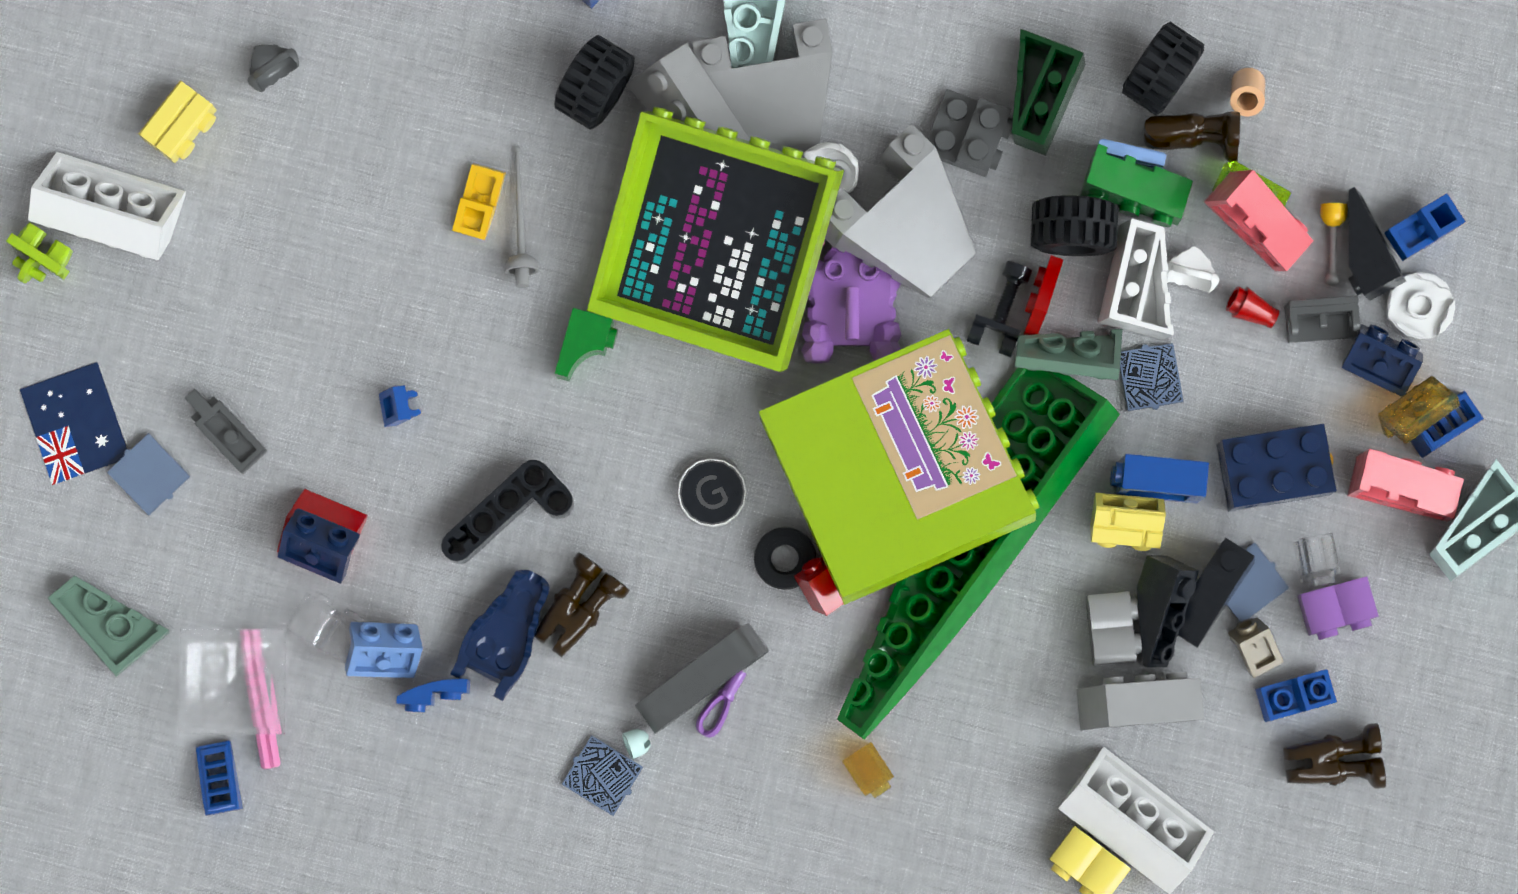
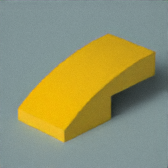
[452,163,506,240]

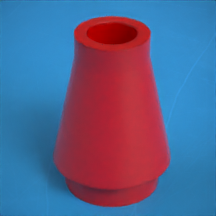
[1226,286,1280,328]

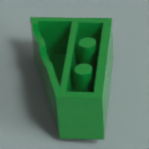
[1080,143,1193,227]

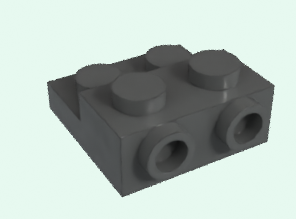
[928,89,1013,177]

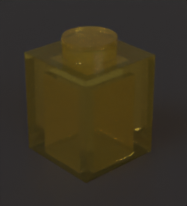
[841,742,894,798]

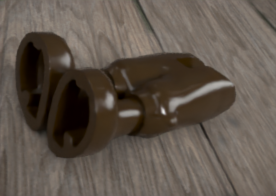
[1144,111,1240,162]
[534,552,630,658]
[1283,723,1386,789]

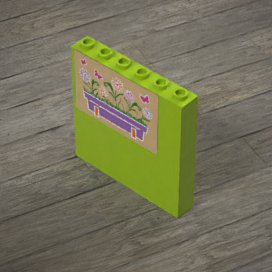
[758,329,1039,605]

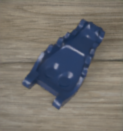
[450,570,550,701]

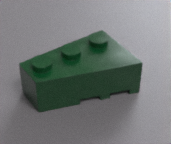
[1012,29,1086,156]

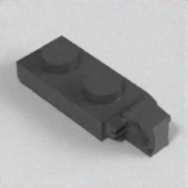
[185,389,268,474]

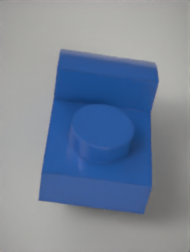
[1384,193,1466,261]

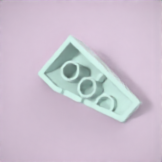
[723,0,786,69]

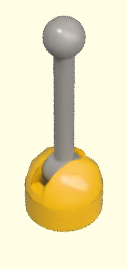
[1320,203,1348,286]

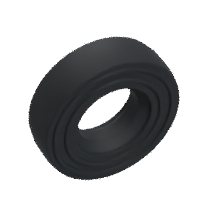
[754,527,816,590]

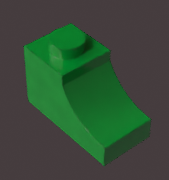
[554,308,618,382]

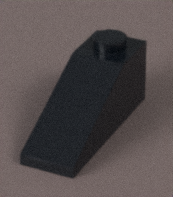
[1348,187,1407,301]
[1178,537,1255,648]

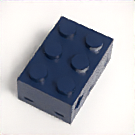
[1216,423,1337,512]

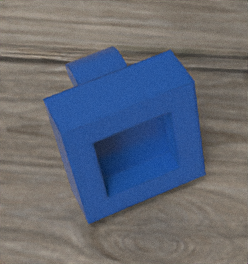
[379,385,421,427]

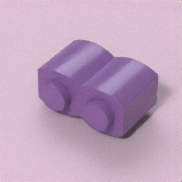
[1297,576,1379,640]

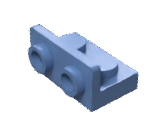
[345,622,423,678]

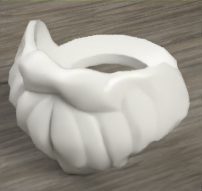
[1166,246,1220,293]

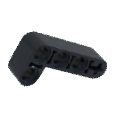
[441,460,574,564]

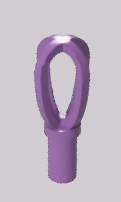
[696,671,747,738]

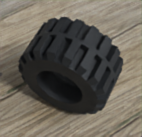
[1122,21,1205,116]
[554,35,635,130]
[1031,195,1118,256]

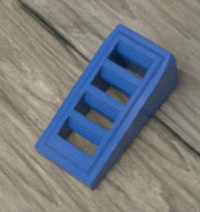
[1404,390,1484,458]
[196,740,243,816]

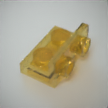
[1378,375,1460,444]

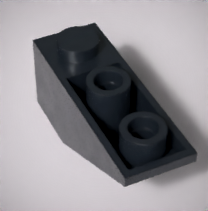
[1137,555,1199,668]

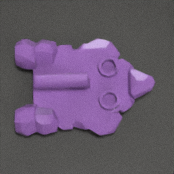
[801,247,902,364]

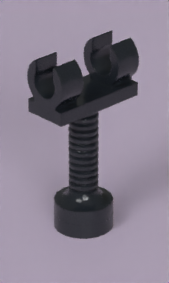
[967,261,1032,357]

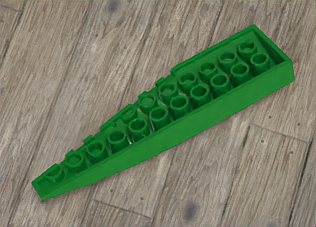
[837,367,1120,740]

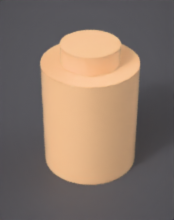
[1230,68,1266,117]

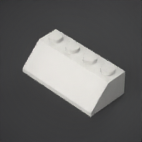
[28,152,186,260]
[1058,746,1214,894]

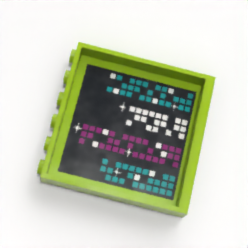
[587,107,844,372]

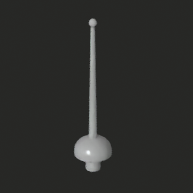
[505,146,539,288]

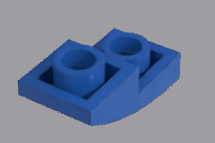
[1255,669,1337,722]
[396,679,471,713]

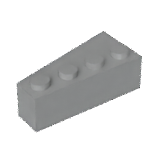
[626,43,750,141]

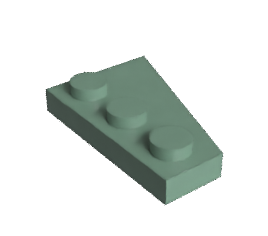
[1015,329,1123,380]
[48,575,170,677]

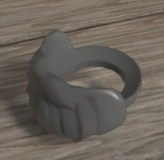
[247,44,299,92]

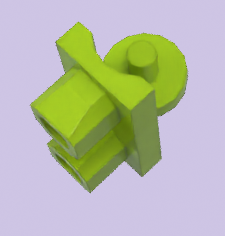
[6,222,73,284]

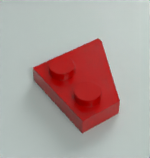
[1023,255,1064,335]

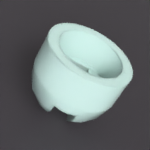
[622,729,651,759]

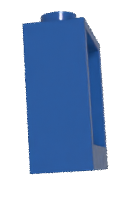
[1110,454,1209,504]

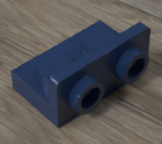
[1342,324,1423,398]
[277,508,360,584]

